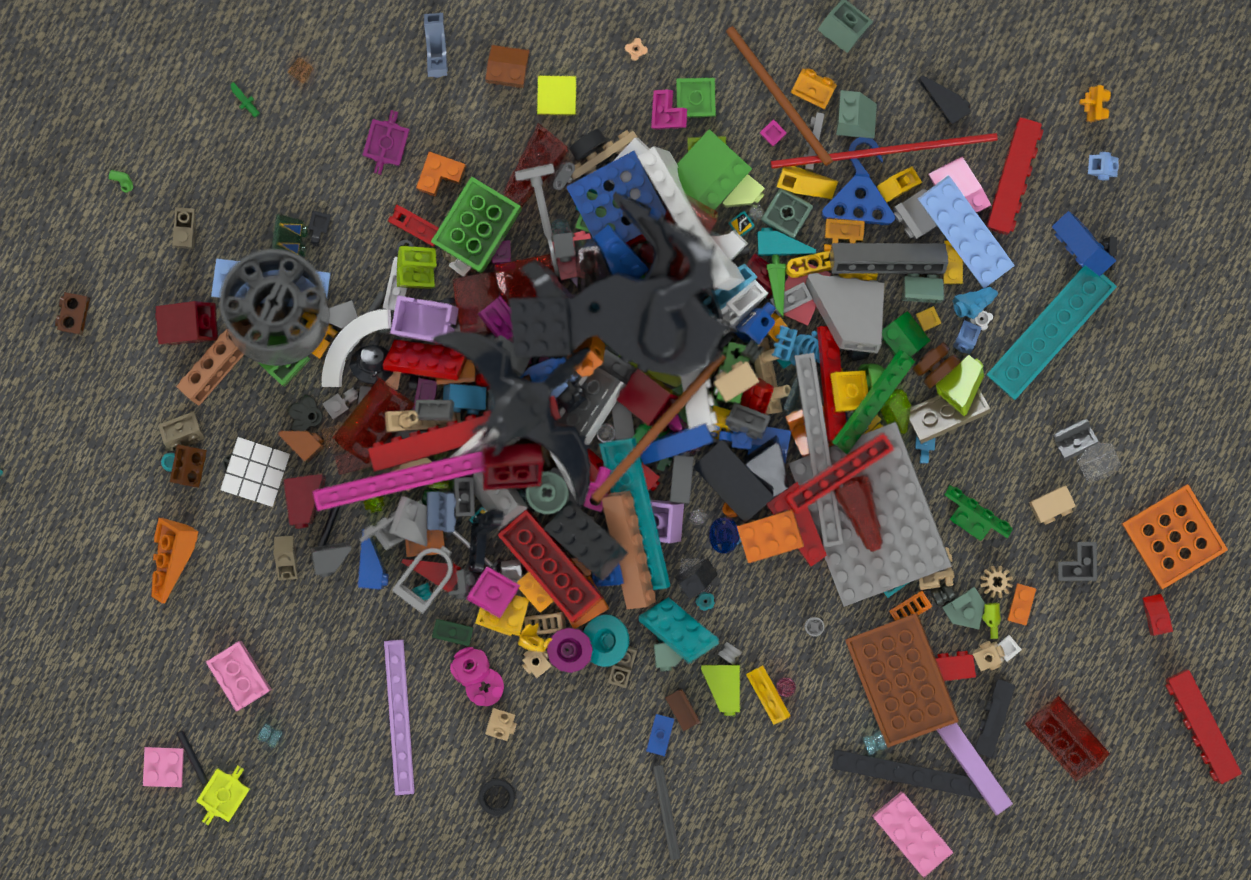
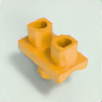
[1079,85,1111,122]

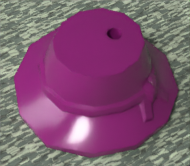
[547,627,593,673]

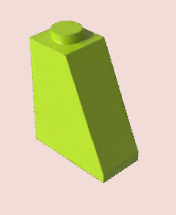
[936,355,984,416]
[701,665,740,716]

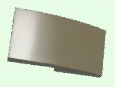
[608,646,637,688]

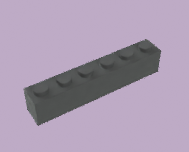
[829,243,949,274]

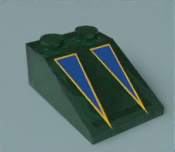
[272,214,308,257]

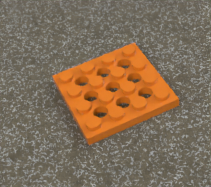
[1121,484,1228,590]

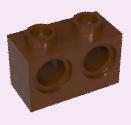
[55,292,90,335]
[169,444,207,488]

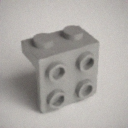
[893,189,937,241]

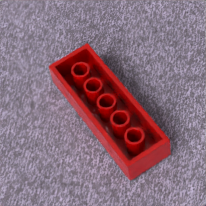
[498,510,604,623]

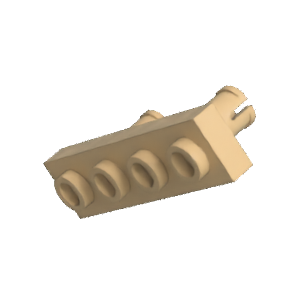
[571,130,637,180]
[754,337,792,415]
[385,410,461,432]

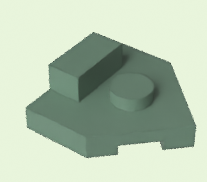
[942,587,985,629]

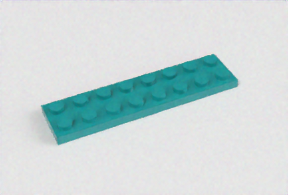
[986,265,1117,400]
[599,437,671,590]

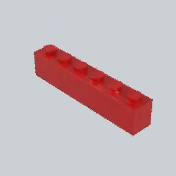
[986,117,1043,235]
[785,432,895,513]
[1165,669,1242,784]

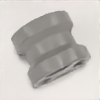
[718,642,742,665]

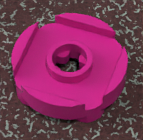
[450,647,489,686]
[466,669,504,706]

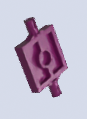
[362,110,410,175]

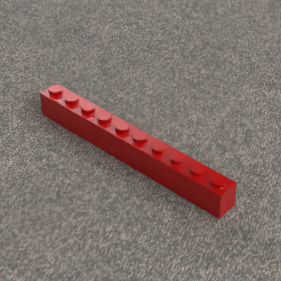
[368,396,562,472]

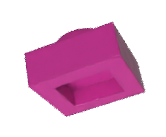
[759,119,787,147]

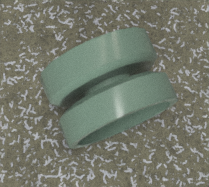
[526,472,570,515]

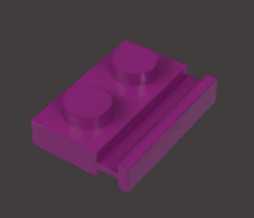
[478,296,513,340]

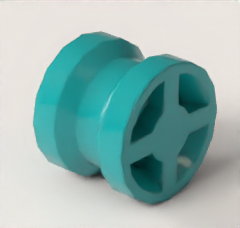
[412,583,433,601]

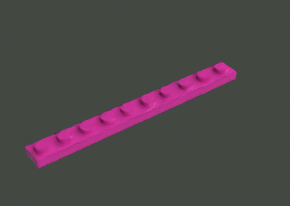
[313,450,482,510]

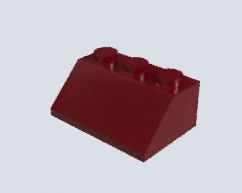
[481,444,543,490]

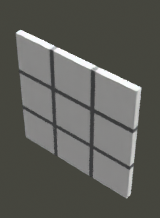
[220,437,290,507]

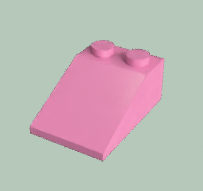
[928,157,991,213]

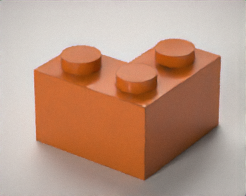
[416,152,466,197]

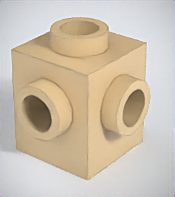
[973,641,1005,671]
[522,650,552,678]
[486,708,517,741]

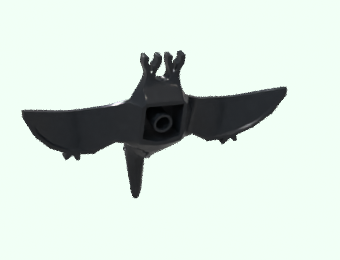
[432,331,591,506]

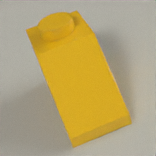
[876,166,922,203]

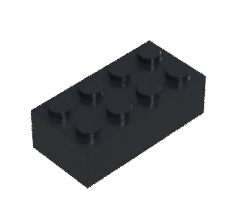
[544,500,628,581]

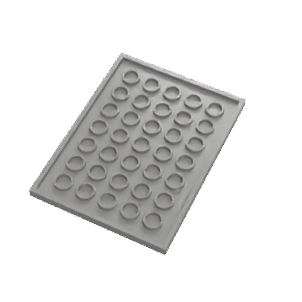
[788,422,952,607]

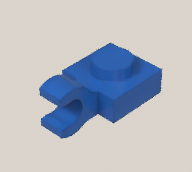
[719,431,753,450]

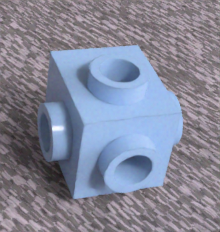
[1088,152,1119,180]

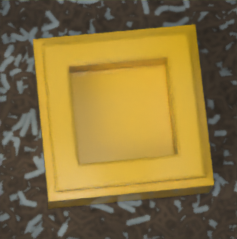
[916,306,941,331]

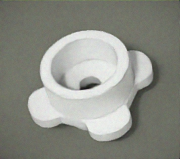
[970,311,993,330]

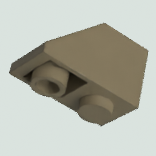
[172,207,196,249]
[274,536,298,580]

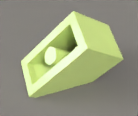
[722,174,765,207]

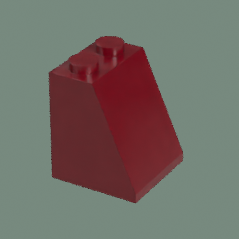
[155,301,218,345]
[616,369,680,432]
[283,474,326,529]

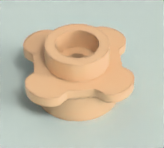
[625,38,648,61]

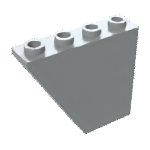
[805,273,884,353]

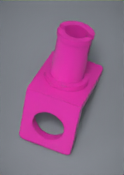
[584,467,611,512]

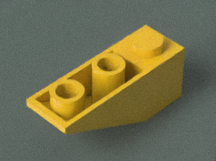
[777,166,838,199]

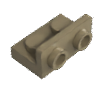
[158,411,205,452]

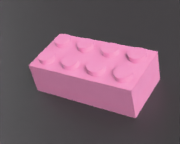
[872,791,953,877]

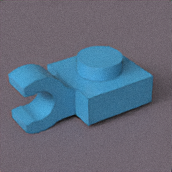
[915,436,935,464]

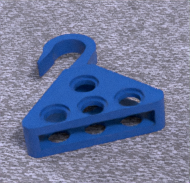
[821,137,895,226]

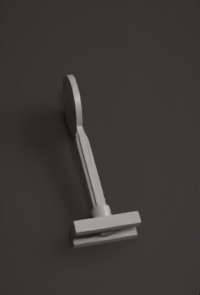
[515,163,560,277]

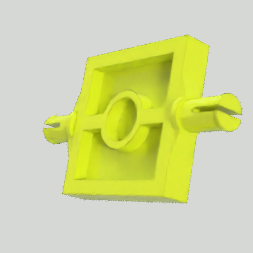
[196,765,250,825]

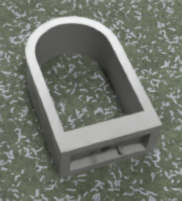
[392,546,453,614]

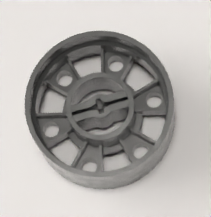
[220,249,330,366]

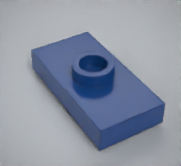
[646,714,674,756]

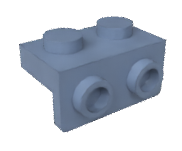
[427,491,456,532]

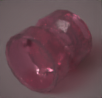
[776,677,796,697]

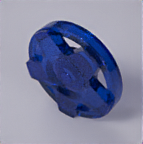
[709,517,740,554]

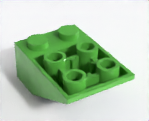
[257,335,311,387]

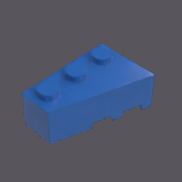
[1052,211,1117,276]
[594,225,649,279]

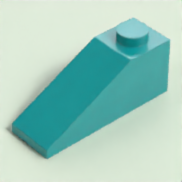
[757,228,816,256]

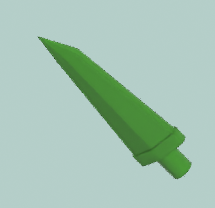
[767,255,786,317]

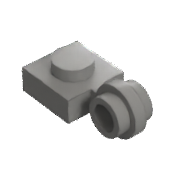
[323,388,359,420]

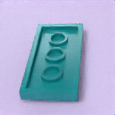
[639,597,719,663]

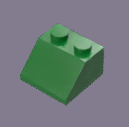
[881,311,931,357]

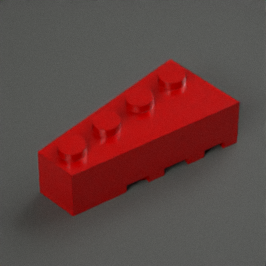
[766,482,827,567]

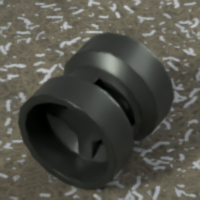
[930,583,956,607]

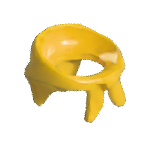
[518,623,552,652]

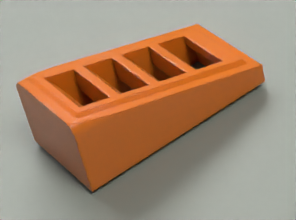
[889,590,932,621]

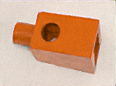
[567,336,605,377]

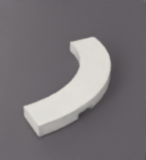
[322,309,391,387]

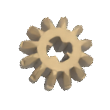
[980,566,1013,598]

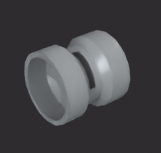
[804,617,825,636]

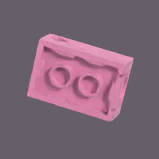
[206,641,272,711]

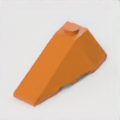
[152,518,198,603]

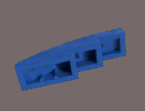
[640,423,713,465]

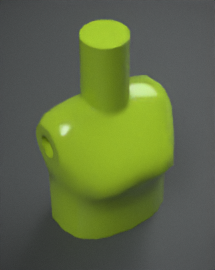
[982,603,1001,639]

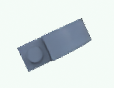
[424,13,448,78]

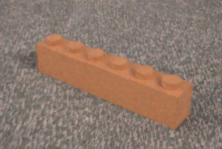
[602,491,656,609]

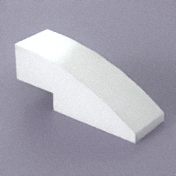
[716,280,768,336]

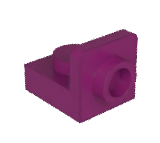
[492,240,511,268]

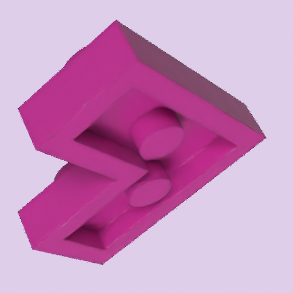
[651,89,687,130]

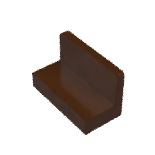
[665,688,701,731]

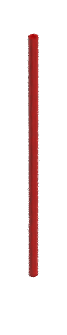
[770,133,998,169]

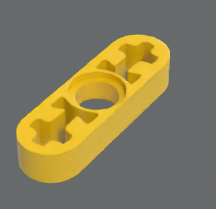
[786,250,831,278]

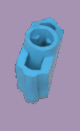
[952,287,998,319]

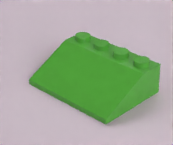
[677,129,752,223]
[431,176,522,274]

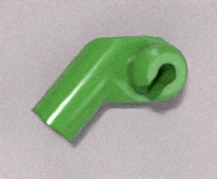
[109,170,133,193]

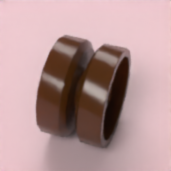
[912,341,961,389]

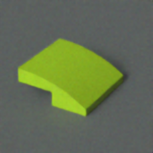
[397,246,437,289]

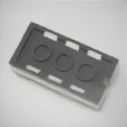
[556,367,626,444]

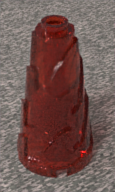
[832,474,883,552]

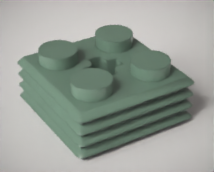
[761,188,813,239]

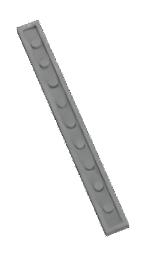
[794,353,843,547]

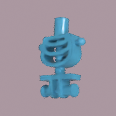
[772,326,820,366]

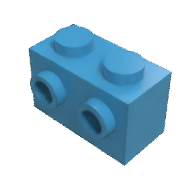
[443,384,486,415]

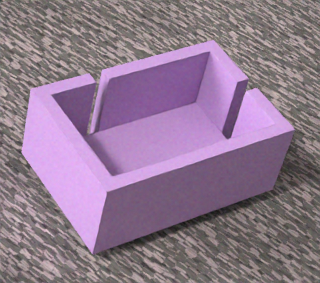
[390,296,459,343]

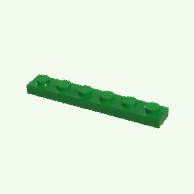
[832,350,915,455]

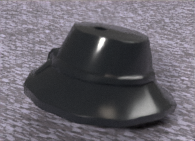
[349,345,394,385]

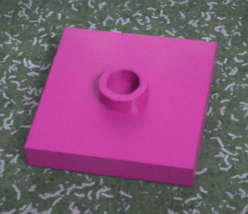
[467,567,520,618]

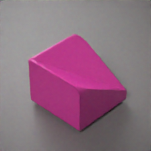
[668,413,689,433]

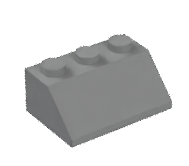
[472,471,528,531]

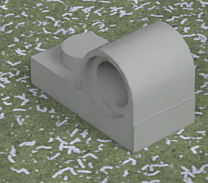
[501,559,525,597]

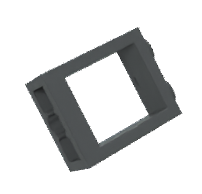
[670,452,694,503]

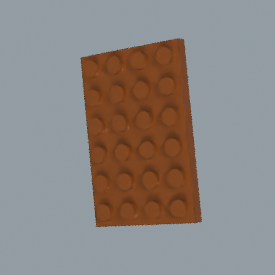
[845,613,960,748]

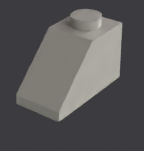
[316,300,359,329]

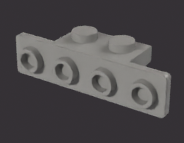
[359,500,422,550]

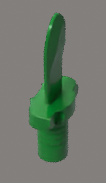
[231,82,260,118]

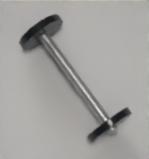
[444,521,502,571]

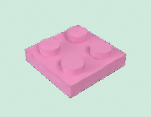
[143,747,184,787]

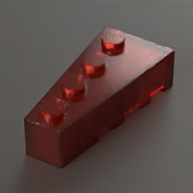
[503,123,570,208]

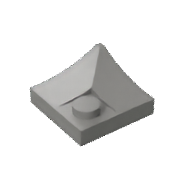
[389,496,427,546]

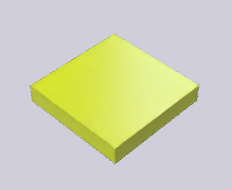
[537,76,576,115]

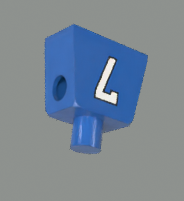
[735,302,776,345]

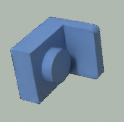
[953,320,982,354]

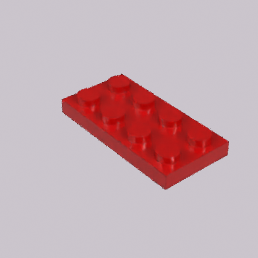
[383,339,467,381]

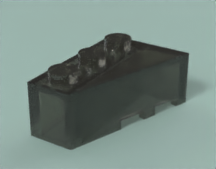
[574,238,610,293]

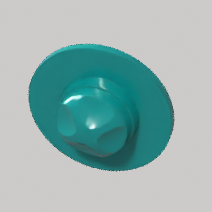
[583,615,629,667]

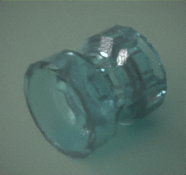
[257,723,283,749]
[862,731,887,755]

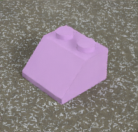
[650,500,684,543]

